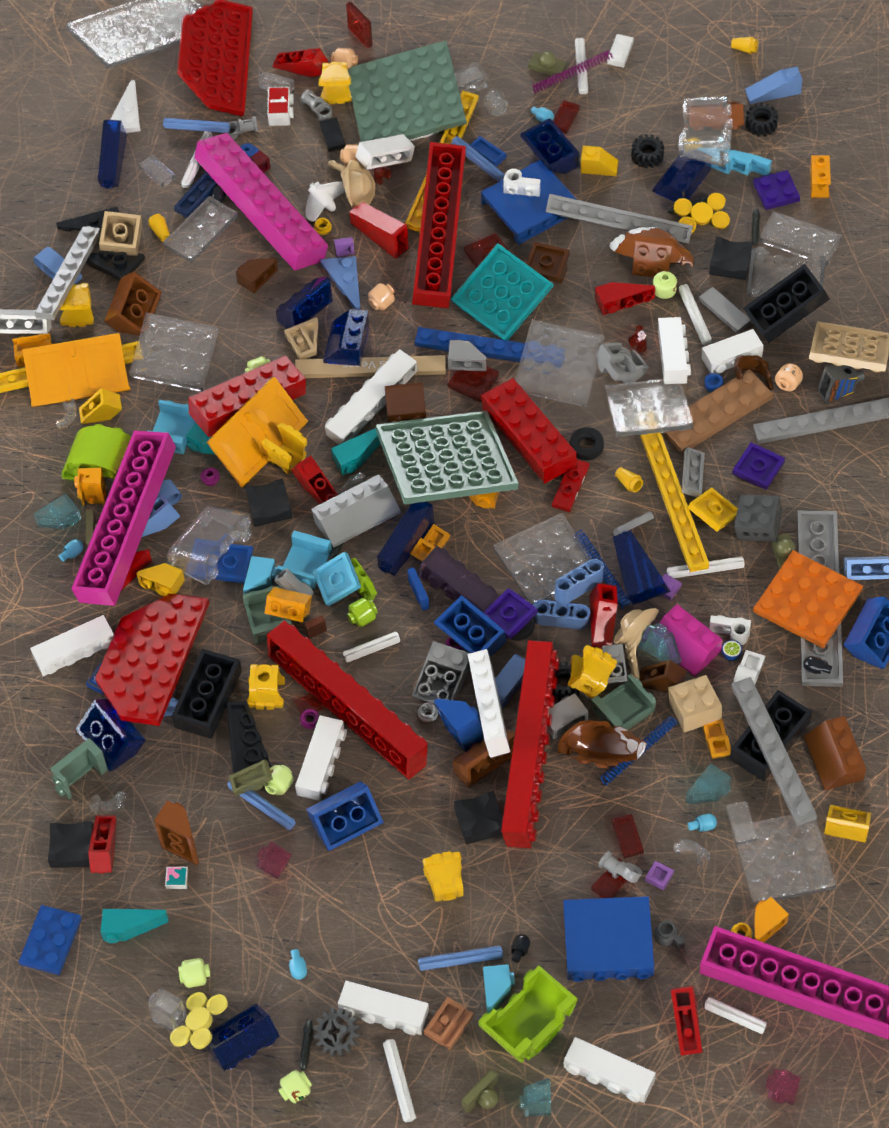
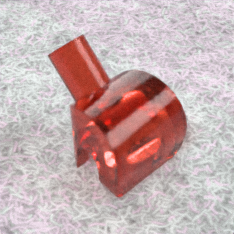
[373,166,391,185]
[628,325,647,354]

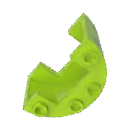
[61,424,132,481]
[479,966,578,1062]

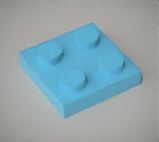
[313,552,361,606]

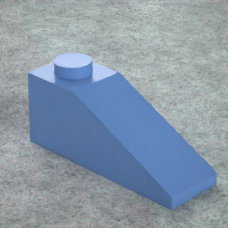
[745,67,803,104]
[142,493,181,537]

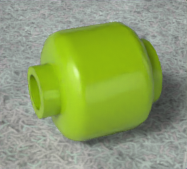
[347,598,378,627]

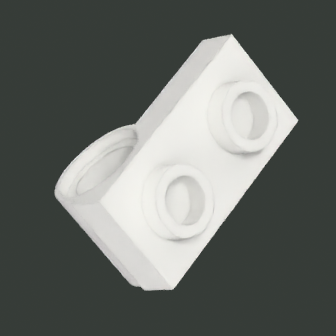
[503,169,541,197]
[709,615,751,645]
[733,650,765,684]

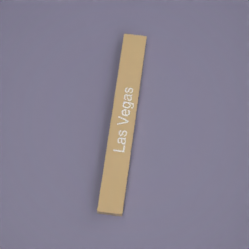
[295,355,446,378]

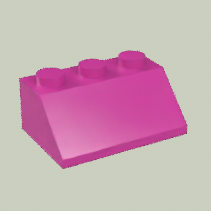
[649,604,723,677]

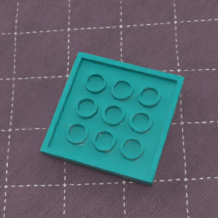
[450,243,554,341]

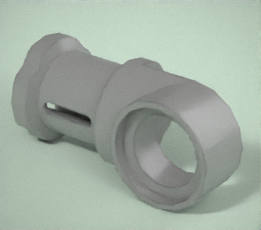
[300,89,333,121]
[223,116,258,140]
[598,851,642,883]

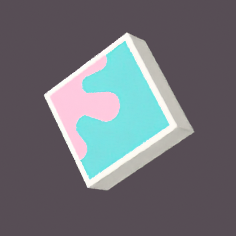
[165,867,188,889]

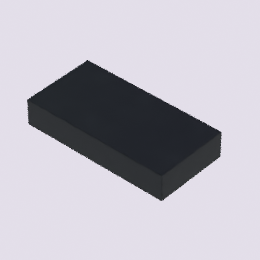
[320,118,345,152]

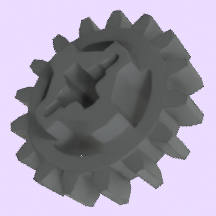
[314,1008,361,1056]

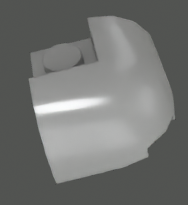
[597,343,649,385]

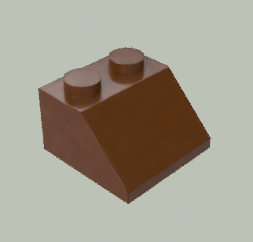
[385,382,426,423]

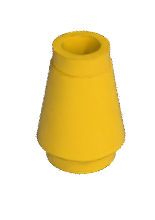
[731,37,758,54]
[148,214,170,242]
[615,467,643,493]

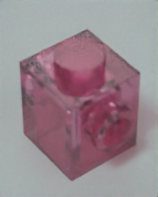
[256,841,292,879]
[765,1069,801,1105]

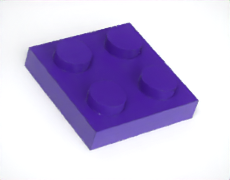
[753,170,800,210]
[732,442,785,490]
[483,588,538,639]

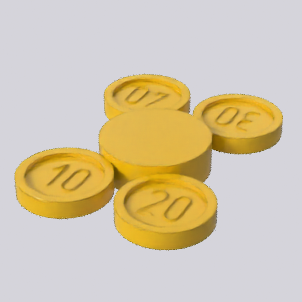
[674,193,730,234]

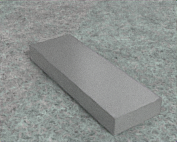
[699,287,751,334]
[681,447,705,498]

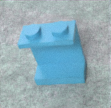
[147,400,195,454]
[277,530,332,589]

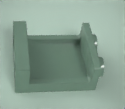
[243,586,292,644]
[591,674,656,730]
[50,738,108,800]

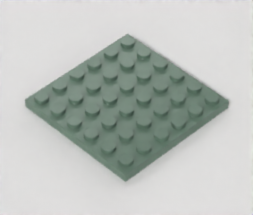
[348,40,467,142]
[376,411,519,504]

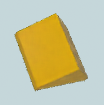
[824,804,871,843]

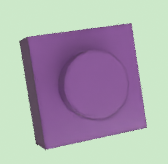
[334,237,355,257]
[654,573,682,601]
[645,861,674,891]

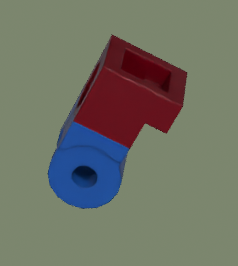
[240,143,271,173]

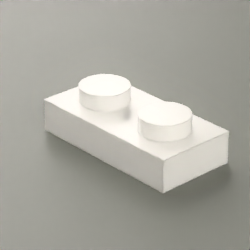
[607,34,634,68]

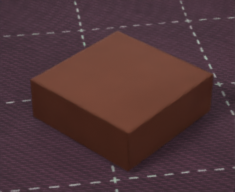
[304,616,327,639]

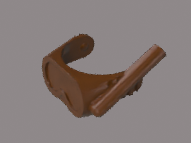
[734,355,774,390]

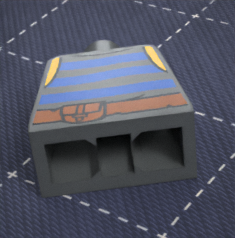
[817,365,865,404]

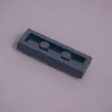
[174,172,218,219]

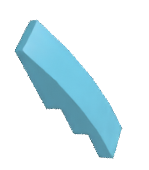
[696,147,772,176]

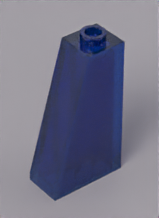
[98,120,127,189]
[377,501,434,576]
[613,530,670,605]

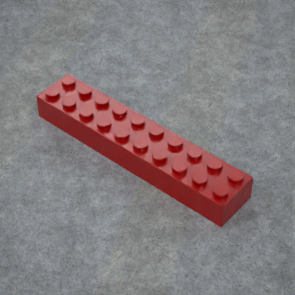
[412,142,466,309]
[267,620,428,780]
[501,640,560,849]

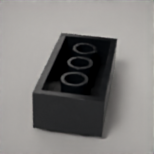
[743,264,830,344]
[172,649,242,739]
[730,690,812,781]

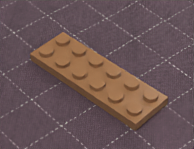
[659,369,773,454]

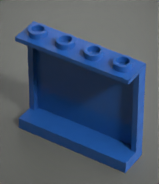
[481,160,577,245]
[563,896,654,982]

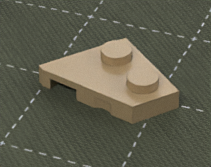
[284,317,318,359]

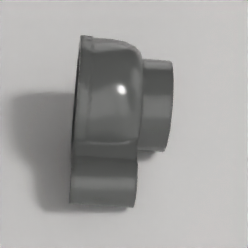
[654,920,685,949]

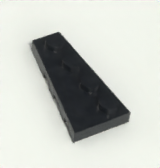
[226,701,272,774]

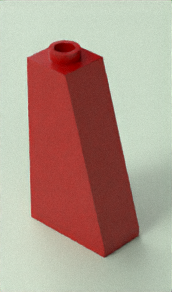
[349,202,409,259]

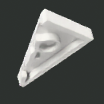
[106,80,140,135]

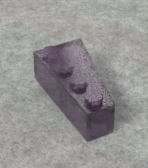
[417,546,498,612]

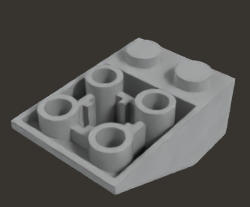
[412,641,470,705]

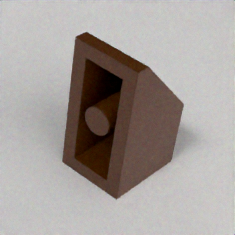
[236,257,278,293]
[639,660,687,693]

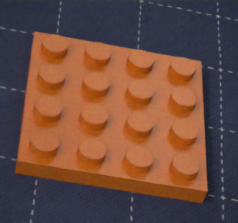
[753,550,863,649]

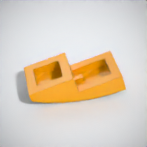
[410,524,451,564]
[702,719,731,759]

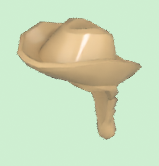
[328,160,375,208]
[614,608,659,679]

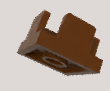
[526,242,570,284]

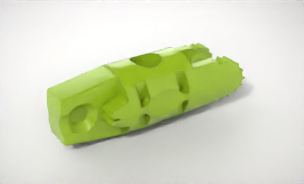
[351,558,377,601]

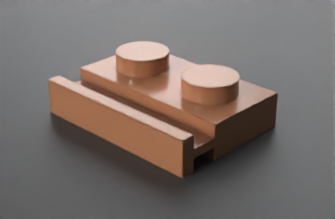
[423,997,474,1050]

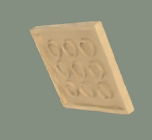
[809,321,889,372]

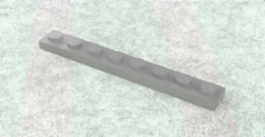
[545,194,693,244]
[35,226,101,320]
[753,398,889,444]
[731,677,817,826]

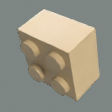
[99,211,142,256]
[668,675,722,732]

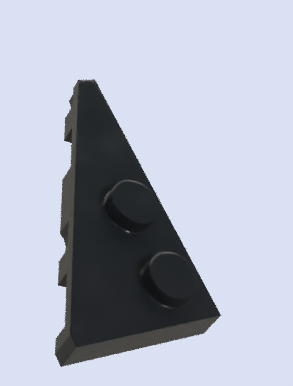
[56,207,119,232]
[85,250,145,281]

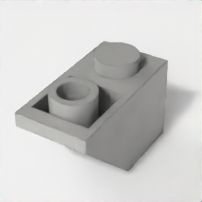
[602,644,627,683]

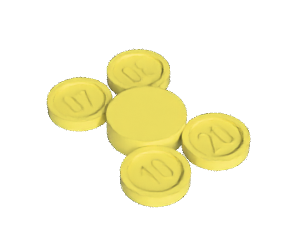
[170,992,228,1049]

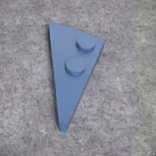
[321,256,361,312]

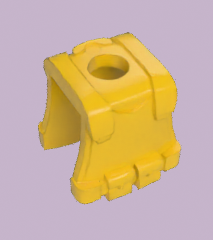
[319,62,352,104]
[60,283,94,327]
[262,423,307,474]
[568,645,617,698]
[247,664,285,710]
[422,851,464,902]

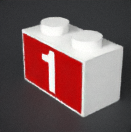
[268,87,294,126]

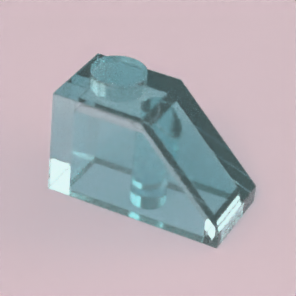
[34,493,81,529]
[639,623,682,665]
[686,763,732,804]
[519,1078,551,1116]

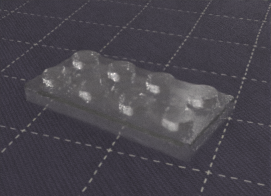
[163,196,238,263]
[759,211,842,266]

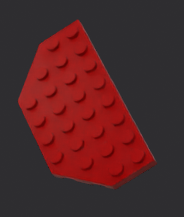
[177,0,253,117]
[95,594,210,726]

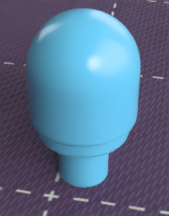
[531,106,554,124]
[59,539,84,562]
[687,814,717,832]
[289,949,307,980]

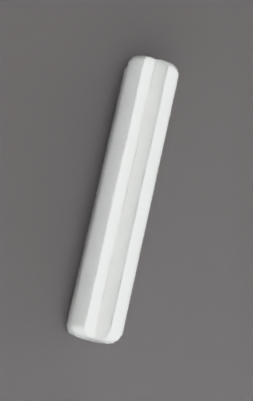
[343,632,400,662]
[704,997,767,1034]

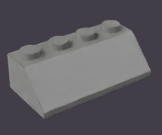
[311,475,401,548]

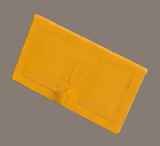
[22,333,130,407]
[207,377,308,488]

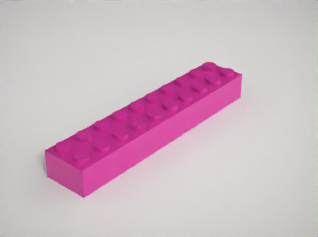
[194,133,328,271]
[71,431,176,606]
[699,926,889,1040]

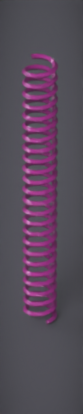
[533,50,613,94]

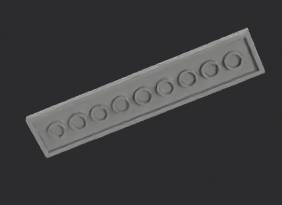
[797,510,843,687]

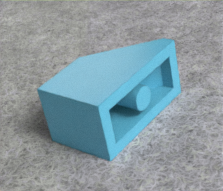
[243,556,278,594]
[483,964,515,1014]

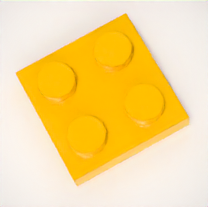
[688,487,738,532]

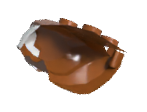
[610,227,694,277]
[558,720,647,768]

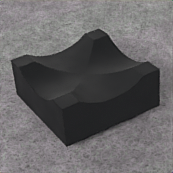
[709,237,753,280]
[245,478,293,527]
[454,791,503,845]
[48,821,93,868]

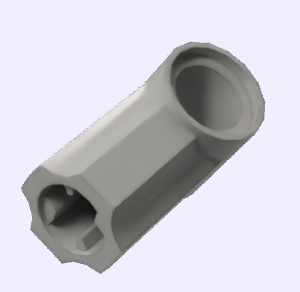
[275,568,314,595]

